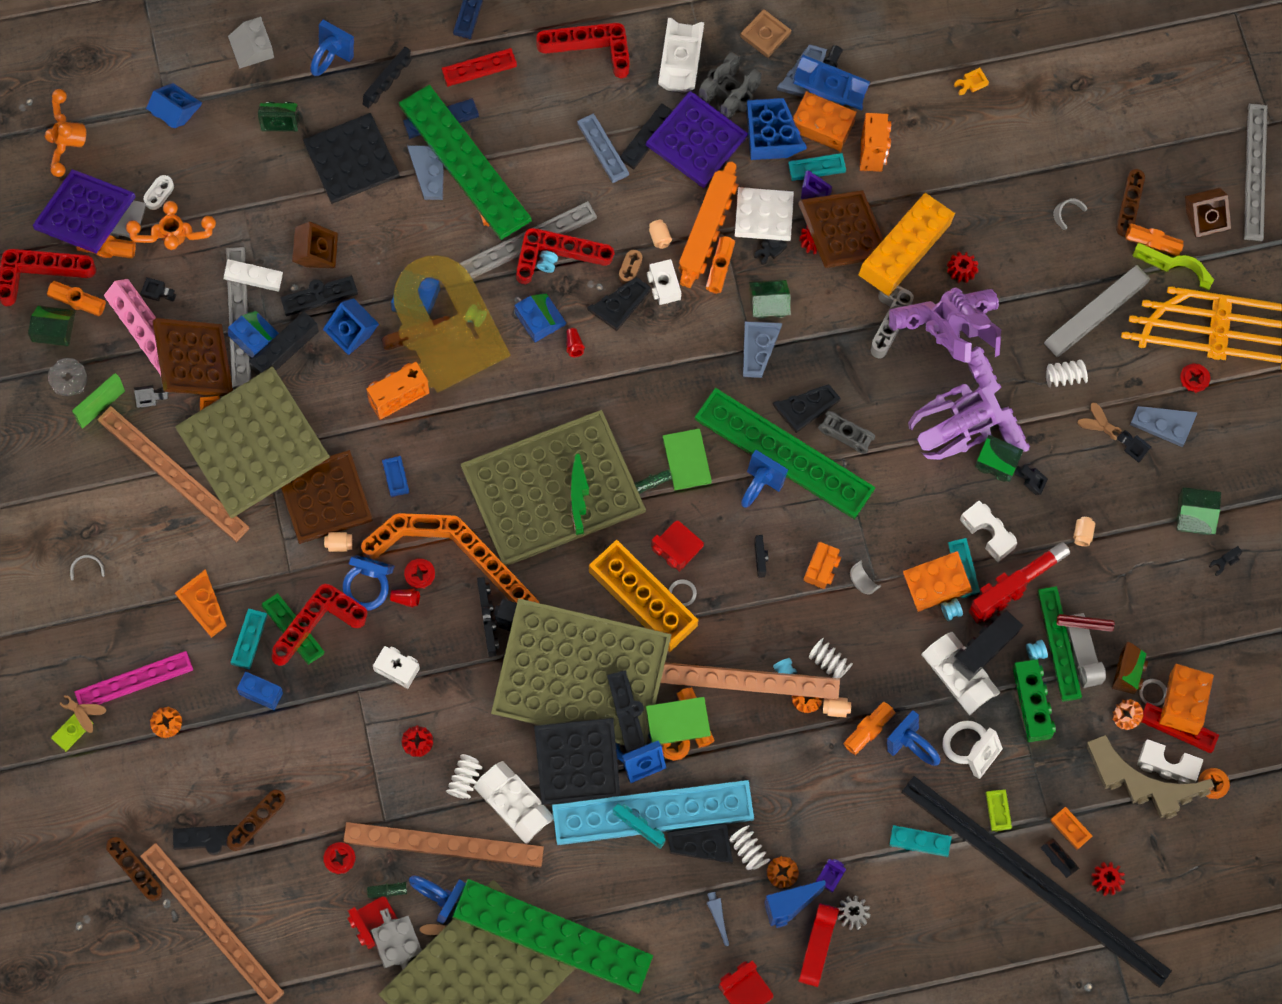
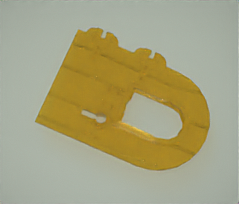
[393,255,511,393]

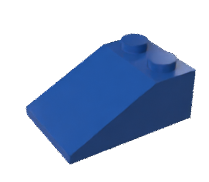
[764,880,826,928]

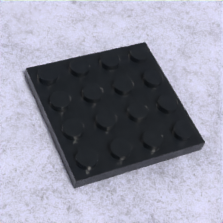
[303,113,400,204]
[534,718,620,805]

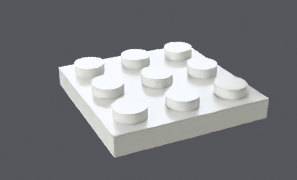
[735,187,793,241]

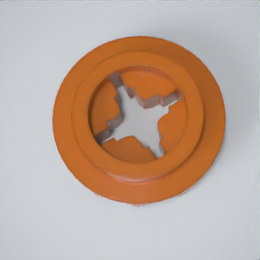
[792,695,823,713]
[1112,699,1143,730]
[150,707,182,738]
[661,740,690,761]
[1198,768,1230,799]
[767,856,799,888]

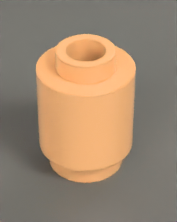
[649,220,672,249]
[1073,517,1095,546]
[324,532,352,552]
[823,697,851,718]

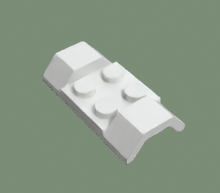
[658,18,704,93]
[921,632,1000,715]
[473,761,554,844]

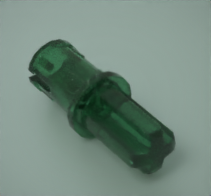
[634,469,672,494]
[367,882,407,898]

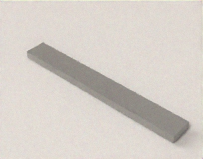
[1244,104,1267,241]
[456,201,597,282]
[226,247,252,390]

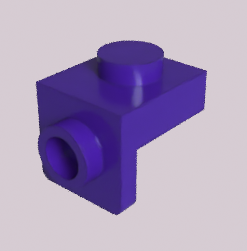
[816,859,846,893]

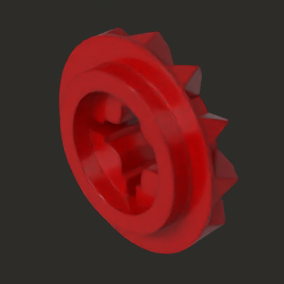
[1180,364,1210,393]
[404,559,435,589]
[401,725,433,757]
[323,842,356,875]

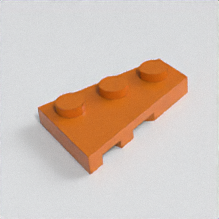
[175,569,227,638]

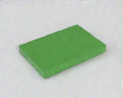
[72,373,125,429]
[662,429,712,491]
[646,697,711,744]

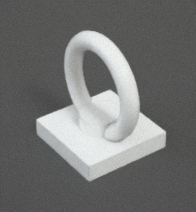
[943,721,1003,779]

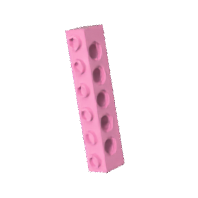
[104,279,161,376]

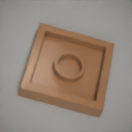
[740,9,792,58]

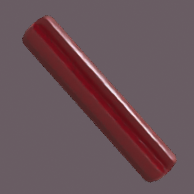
[1056,614,1115,632]

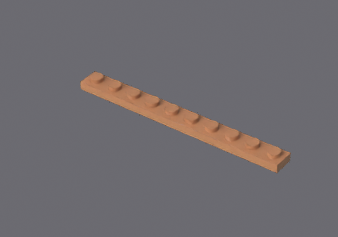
[97,406,250,542]
[660,662,840,699]
[343,822,544,868]
[141,843,285,1004]

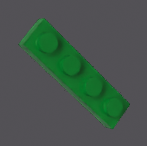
[262,593,324,665]

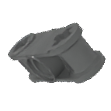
[818,411,875,454]

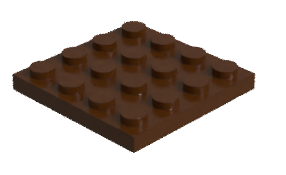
[798,190,884,268]
[152,318,233,396]
[281,450,373,544]

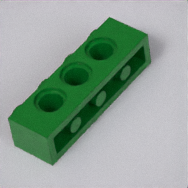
[1012,659,1056,742]

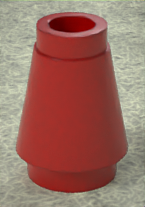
[566,328,585,357]
[390,589,420,608]

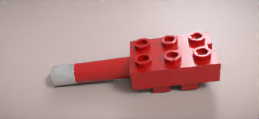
[969,542,1070,624]

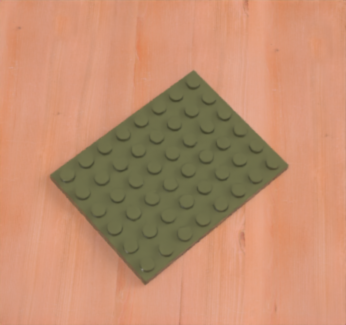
[460,410,646,566]
[491,598,671,745]
[379,880,576,1004]

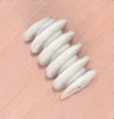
[1046,360,1088,388]
[809,638,853,678]
[446,754,483,799]
[729,825,770,870]

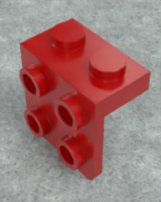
[651,521,704,572]
[347,896,398,950]
[718,960,773,1004]

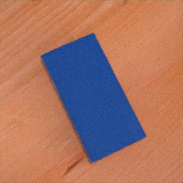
[382,456,409,497]

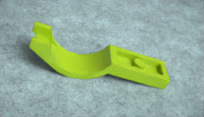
[1132,242,1214,291]

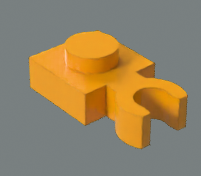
[954,68,989,95]

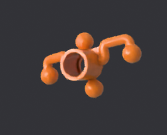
[45,89,86,177]
[126,201,216,250]

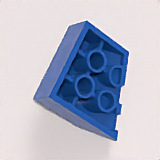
[746,98,807,160]

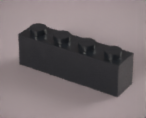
[249,311,319,375]
[952,610,1024,681]

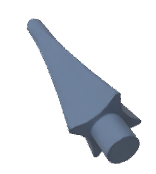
[706,892,729,946]

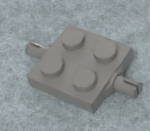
[370,908,422,970]

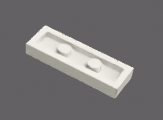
[223,259,283,292]

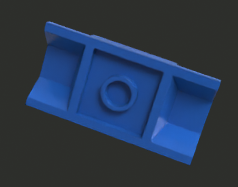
[792,55,870,111]

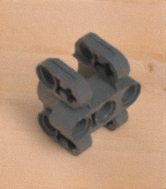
[699,52,762,119]

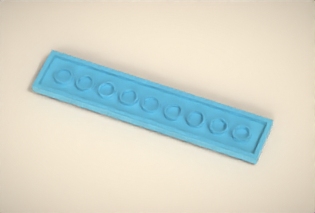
[552,780,754,845]

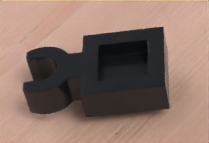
[754,239,788,265]

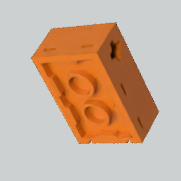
[793,91,857,152]
[860,113,891,172]
[366,362,429,420]
[903,551,972,612]
[1159,664,1214,735]

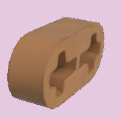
[619,250,642,284]

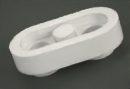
[144,175,174,210]

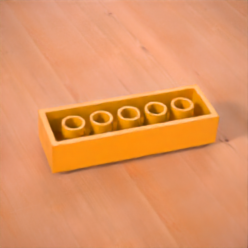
[859,193,955,296]
[589,540,698,652]

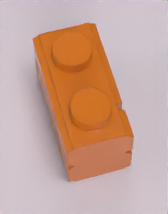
[803,542,842,589]

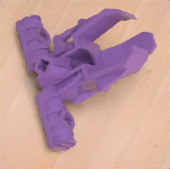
[889,288,1001,362]
[908,346,1030,460]

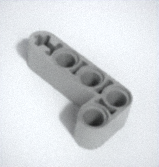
[870,285,914,358]
[1066,613,1106,688]

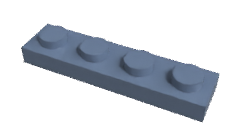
[577,113,629,183]

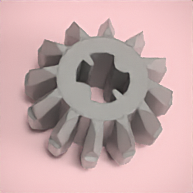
[837,896,870,930]

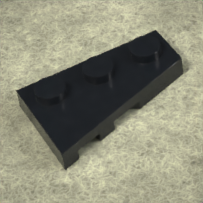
[587,277,651,331]
[772,384,841,433]
[667,824,733,864]

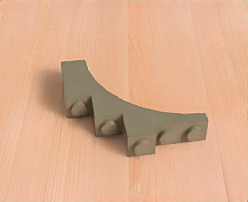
[1086,735,1214,819]

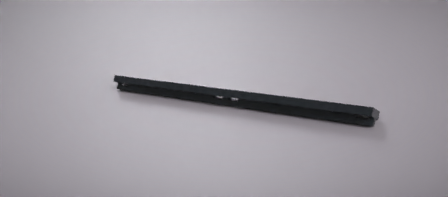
[901,776,1172,988]

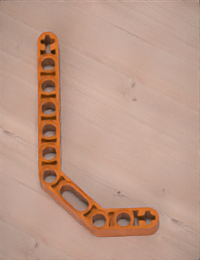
[361,513,539,603]

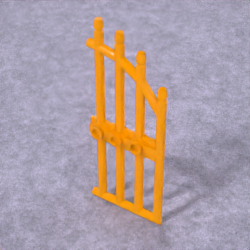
[1121,287,1282,369]

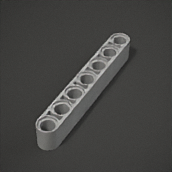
[1044,265,1150,357]

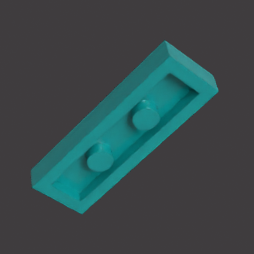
[788,153,846,181]
[948,538,981,598]
[230,608,268,670]
[613,803,665,849]
[889,825,952,857]

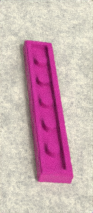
[74,651,193,705]

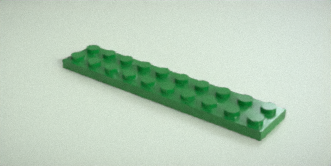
[399,84,532,240]
[695,388,876,520]
[452,879,653,994]

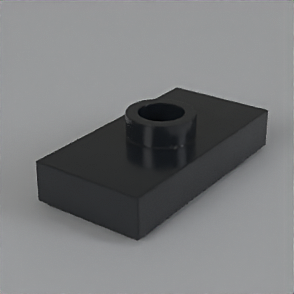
[754,535,769,578]
[1040,838,1079,878]

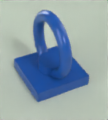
[310,20,354,76]
[741,450,788,508]
[343,555,394,611]
[887,710,940,766]
[616,731,666,783]
[409,875,465,925]

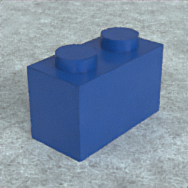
[237,671,283,710]

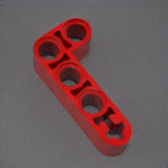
[798,903,839,987]

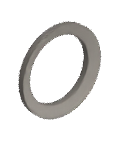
[669,579,697,607]
[1139,679,1167,706]

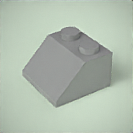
[228,17,274,69]

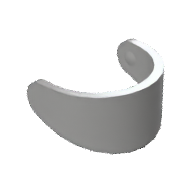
[1053,199,1087,230]
[70,555,105,580]
[850,560,881,594]

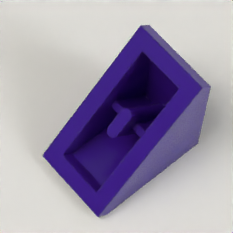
[801,170,832,199]

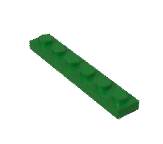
[1037,586,1082,702]

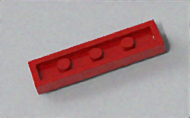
[442,48,517,87]
[1141,702,1219,754]

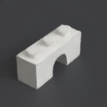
[960,501,1017,562]
[1137,739,1203,784]

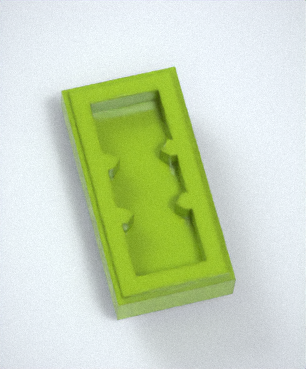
[51,713,94,752]
[985,789,1012,831]

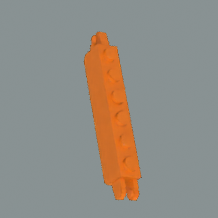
[679,162,739,288]

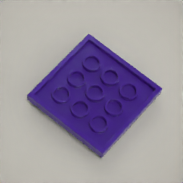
[646,91,748,188]
[32,169,136,254]

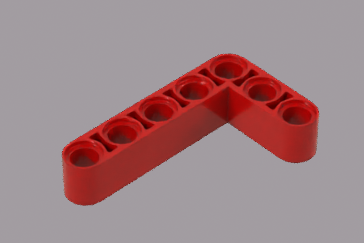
[536,23,630,78]
[516,228,614,284]
[0,249,96,306]
[272,584,367,666]

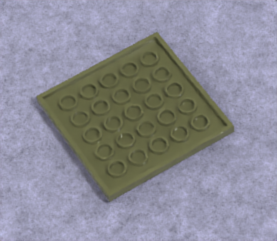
[175,366,330,519]

